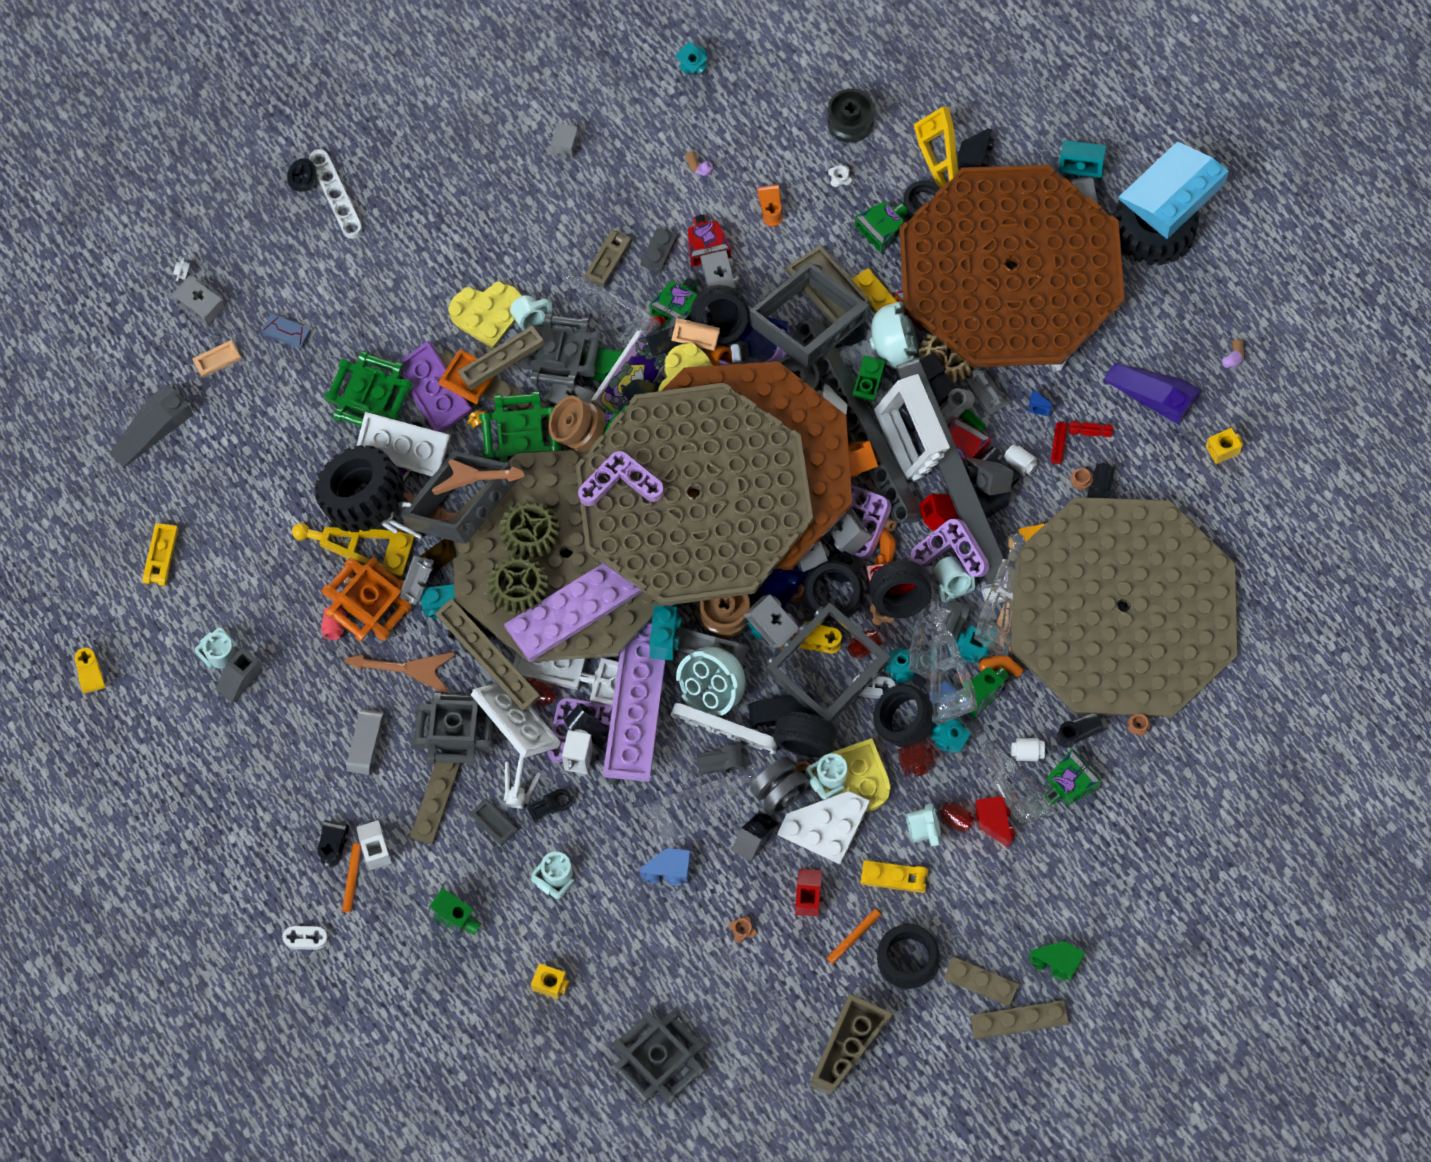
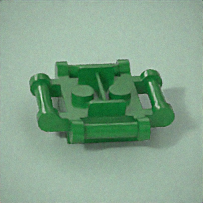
[324,350,413,426]
[479,391,562,463]

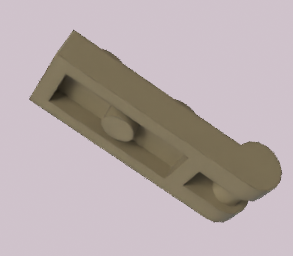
[584,229,633,288]

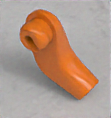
[874,528,896,565]
[979,655,1024,678]

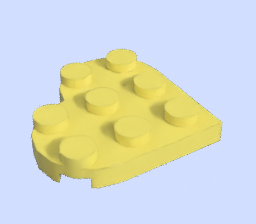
[448,282,521,349]
[658,343,713,392]
[814,738,890,812]

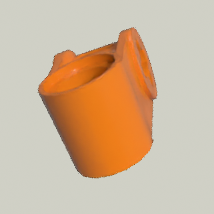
[757,184,782,227]

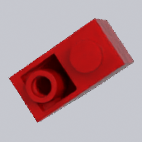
[919,493,962,541]
[975,796,1015,847]
[795,869,822,917]

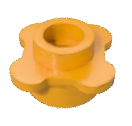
[467,410,487,429]

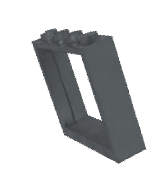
[749,263,868,368]
[401,451,518,544]
[767,603,891,723]

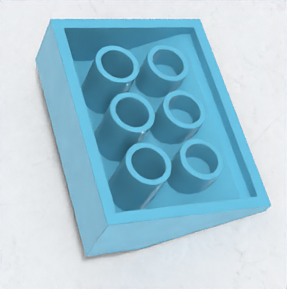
[1118,142,1229,239]

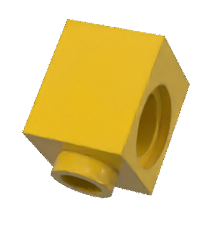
[1206,427,1243,464]
[531,963,569,1000]

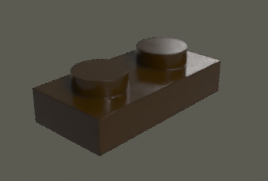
[419,539,457,576]

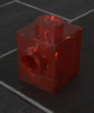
[897,742,934,777]

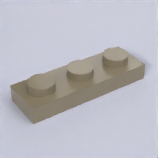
[944,957,1019,1007]

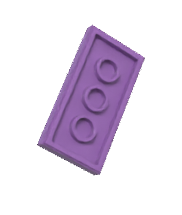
[399,340,473,433]

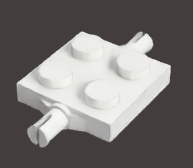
[579,658,619,706]

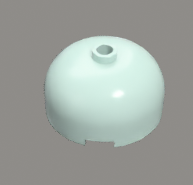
[870,301,919,369]
[676,646,746,715]

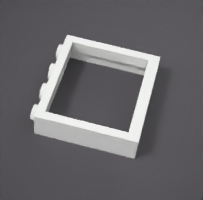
[874,374,950,482]

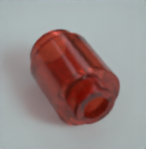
[847,629,882,660]
[526,678,556,707]
[939,801,975,834]

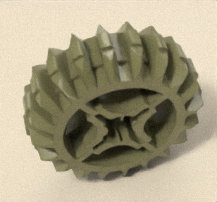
[499,500,561,559]
[487,554,549,615]

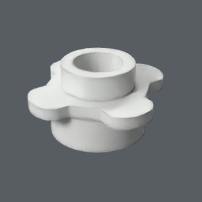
[828,165,852,187]
[173,257,190,282]

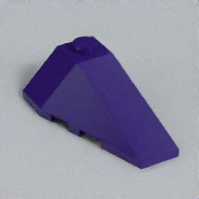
[1103,363,1202,425]

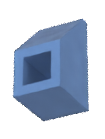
[640,848,691,886]

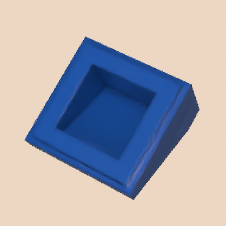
[1028,389,1052,416]

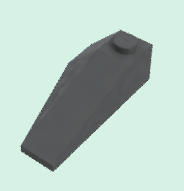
[110,384,193,468]

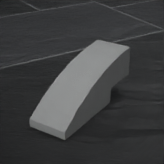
[676,628,748,668]

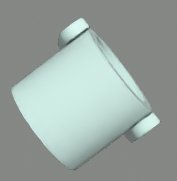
[510,296,552,331]
[934,556,975,602]
[195,628,237,669]
[805,753,847,800]
[906,804,941,847]
[531,852,575,899]

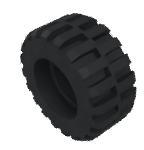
[1115,200,1199,265]
[315,445,404,532]

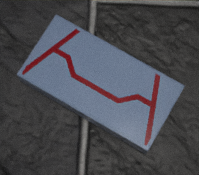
[262,313,311,349]

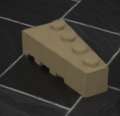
[808,994,893,1095]

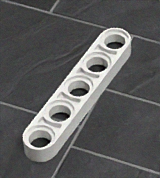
[309,149,362,239]
[670,703,778,754]

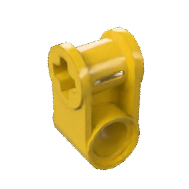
[799,621,842,654]
[74,648,106,694]

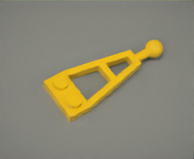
[913,107,958,188]
[292,523,415,578]

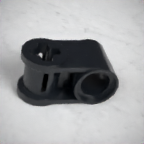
[317,820,349,867]

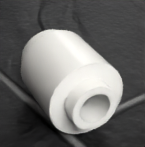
[1003,444,1037,476]
[1011,738,1045,761]

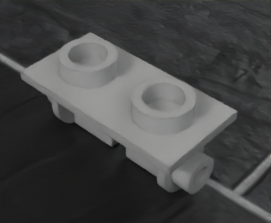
[966,368,1008,415]
[399,556,434,605]

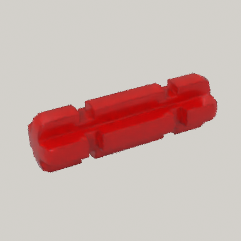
[1069,421,1113,437]
[1050,422,1068,464]

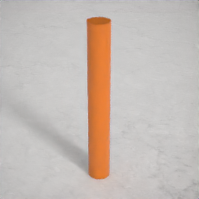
[342,843,361,912]
[826,909,881,965]

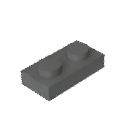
[640,227,677,273]

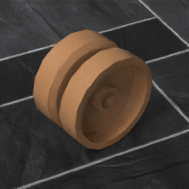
[548,395,605,452]
[700,595,750,639]

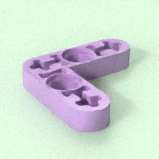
[578,451,664,506]
[851,485,892,559]
[911,519,989,577]
[547,698,612,763]

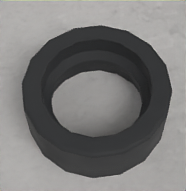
[903,180,940,219]

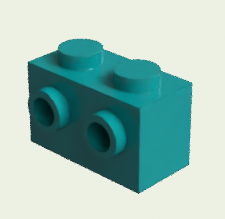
[1059,140,1106,178]
[421,584,466,619]
[649,606,681,660]

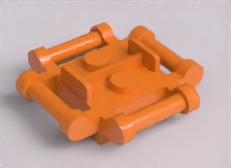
[321,556,413,642]

